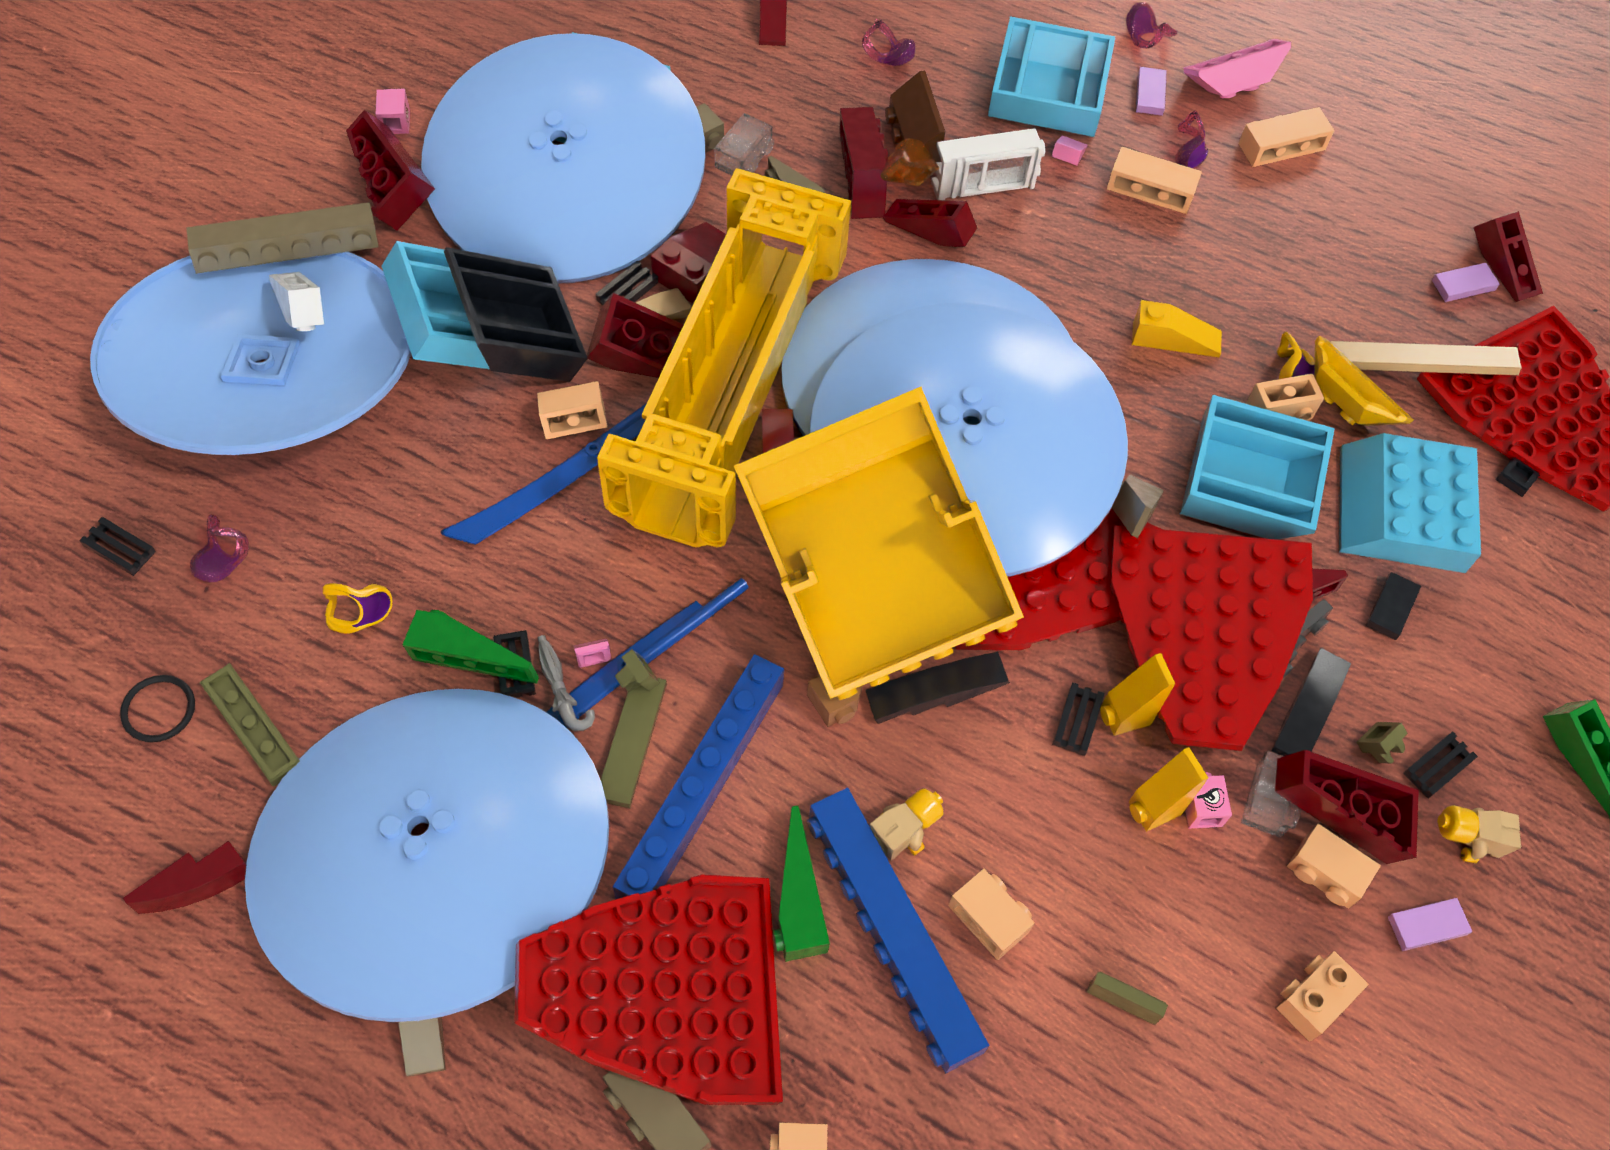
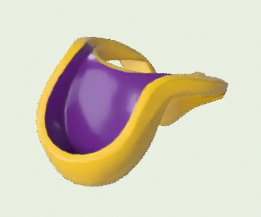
[1277,331,1315,379]
[323,583,393,634]

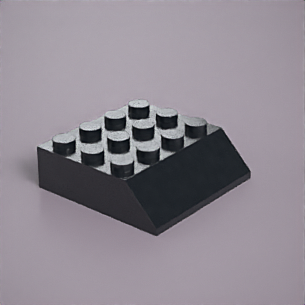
[444,247,588,382]

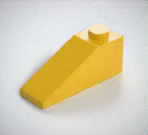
[1132,300,1222,358]
[1100,653,1175,736]
[1129,747,1209,832]

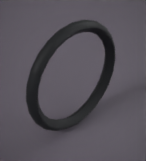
[120,675,195,742]

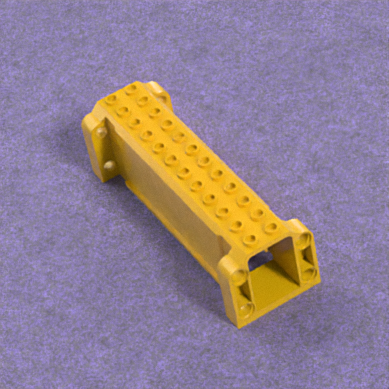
[597,168,851,547]

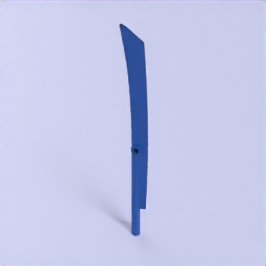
[441,403,647,545]
[546,578,749,728]

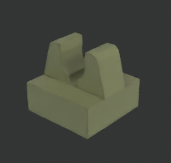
[615,649,660,692]
[1356,722,1408,764]

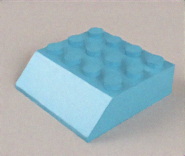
[988,16,1116,137]
[382,241,490,369]
[1180,395,1335,540]
[1339,433,1481,573]

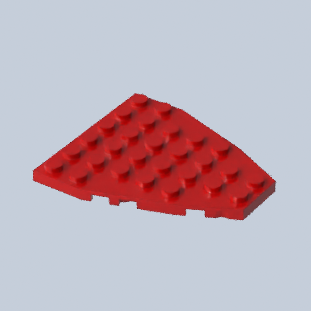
[1417,305,1610,512]
[955,507,1164,650]
[1110,525,1313,751]
[514,874,783,1105]

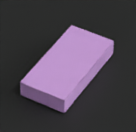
[1136,67,1166,116]
[1432,263,1500,302]
[1388,898,1472,951]

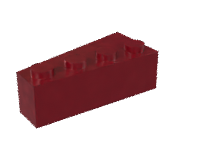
[839,107,892,219]
[346,110,435,231]
[1275,750,1419,864]

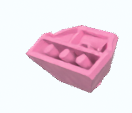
[1183,39,1291,98]

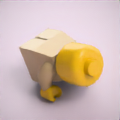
[870,788,943,861]
[1437,805,1521,864]

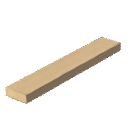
[1331,341,1521,375]

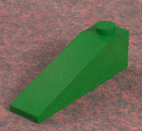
[402,610,539,684]
[1543,699,1610,817]
[773,805,830,962]

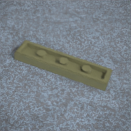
[200,663,300,787]
[601,678,667,809]

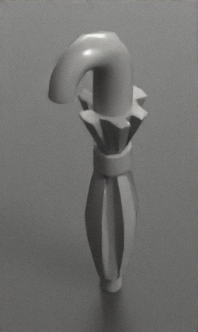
[538,635,595,732]

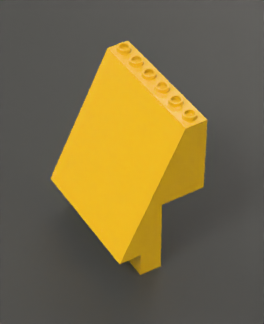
[734,387,1024,700]

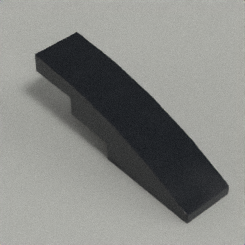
[1271,648,1351,757]
[865,651,1010,724]

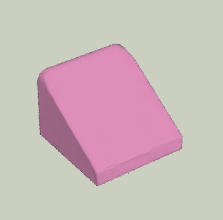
[1052,135,1087,166]
[574,639,611,668]

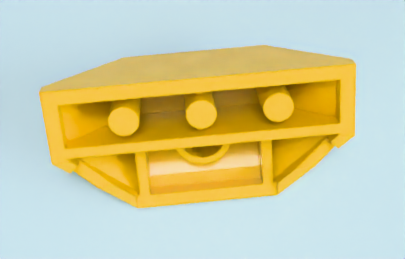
[1314,336,1414,426]

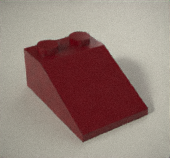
[651,222,726,304]
[587,293,684,378]

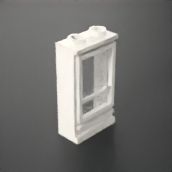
[931,128,1045,200]

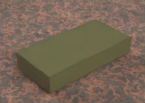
[1087,971,1168,1025]

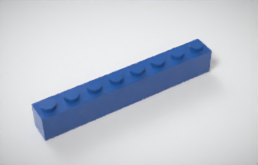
[613,654,784,899]
[807,788,990,1074]

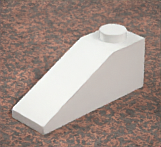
[269,272,324,331]

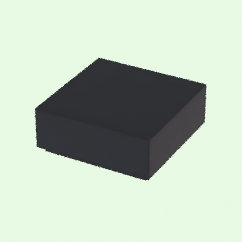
[1496,457,1540,497]

